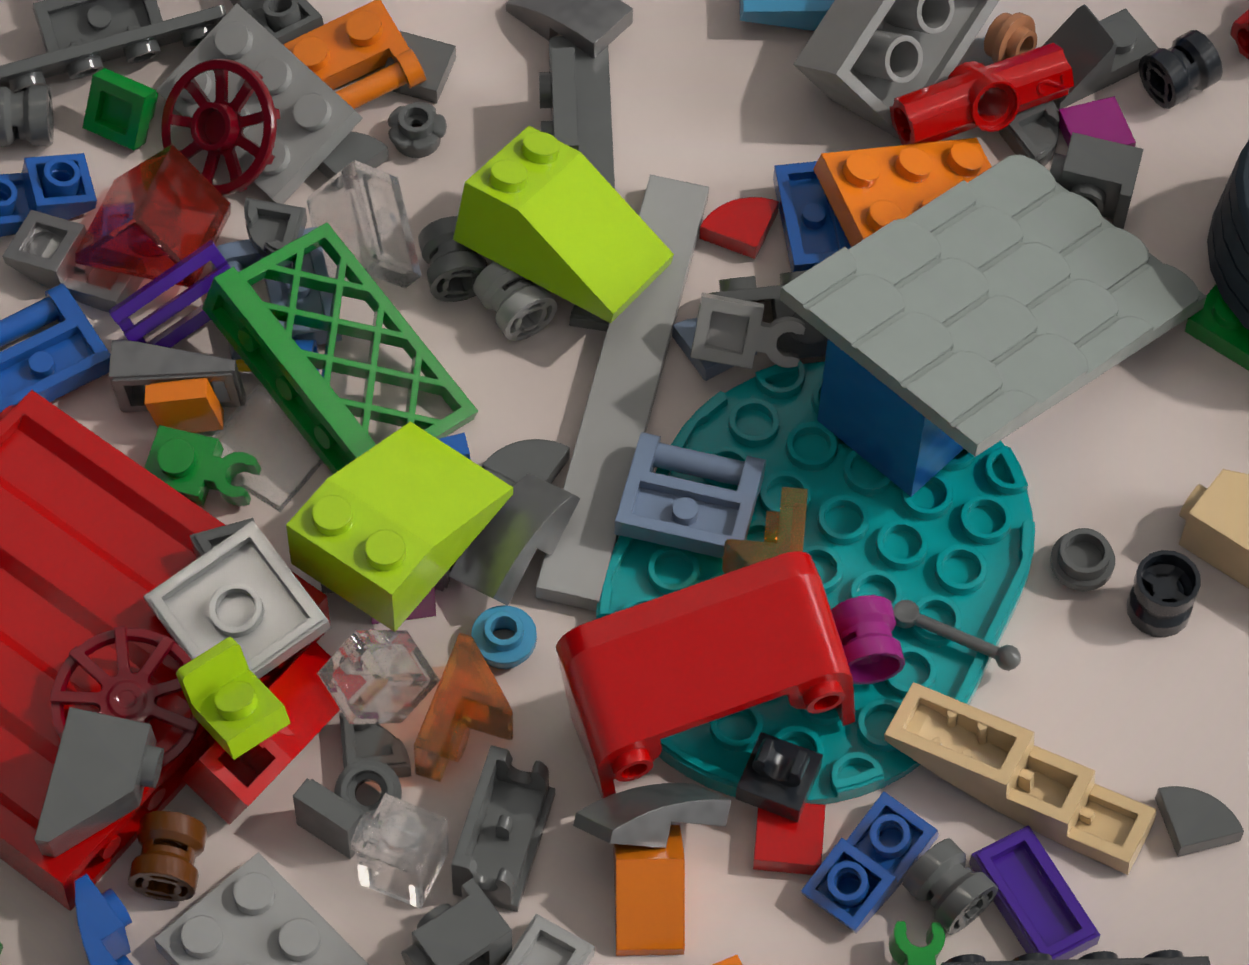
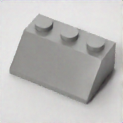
[793,0,999,140]

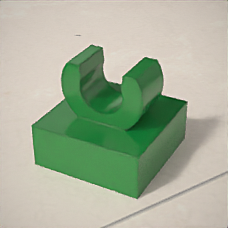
[82,68,158,151]

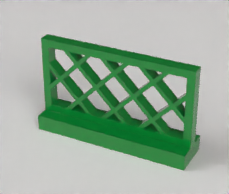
[202,222,478,474]

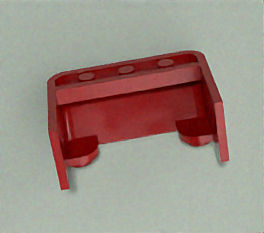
[556,551,855,799]

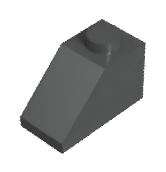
[34,707,164,858]

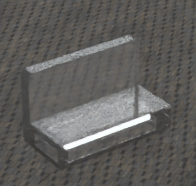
[307,160,422,297]

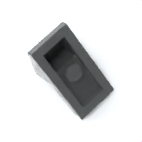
[1043,4,1158,109]

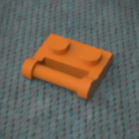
[283,0,426,109]

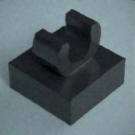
[735,732,823,822]

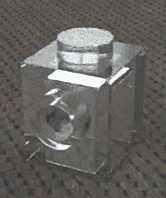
[317,629,440,724]
[351,793,449,909]

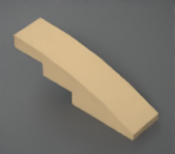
[884,682,1156,875]

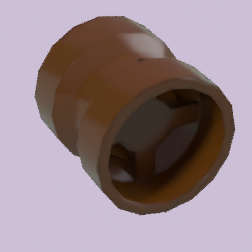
[128,811,208,902]

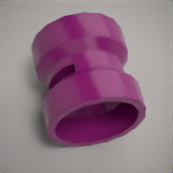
[831,595,905,685]

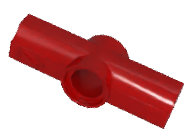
[890,43,1074,145]

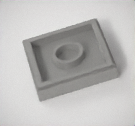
[143,521,331,679]

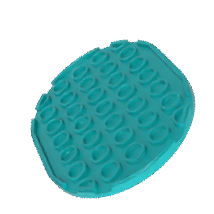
[596,360,1035,805]

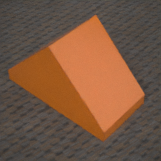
[613,825,685,956]

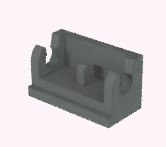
[451,745,555,912]

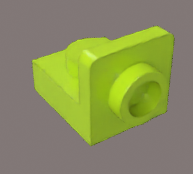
[176,637,291,760]

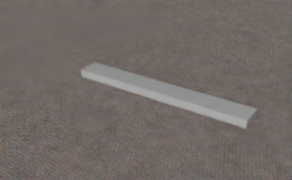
[536,174,709,611]

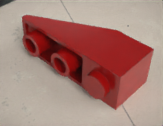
[181,641,362,825]

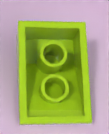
[453,126,674,323]
[286,422,513,632]

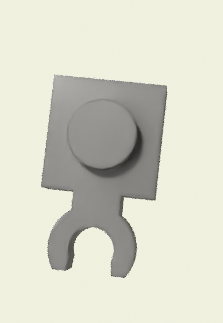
[690,293,805,369]

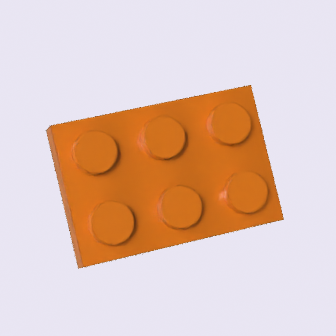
[813,137,992,247]

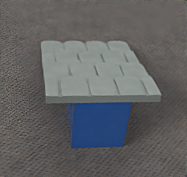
[780,154,1207,497]

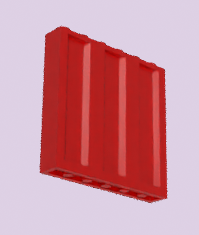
[0,390,331,911]

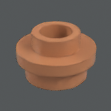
[984,12,1037,63]

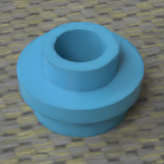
[471,605,537,669]

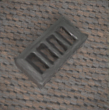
[109,340,246,412]

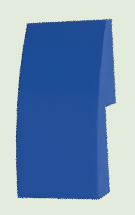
[0,153,97,237]
[801,792,939,933]
[75,874,133,965]

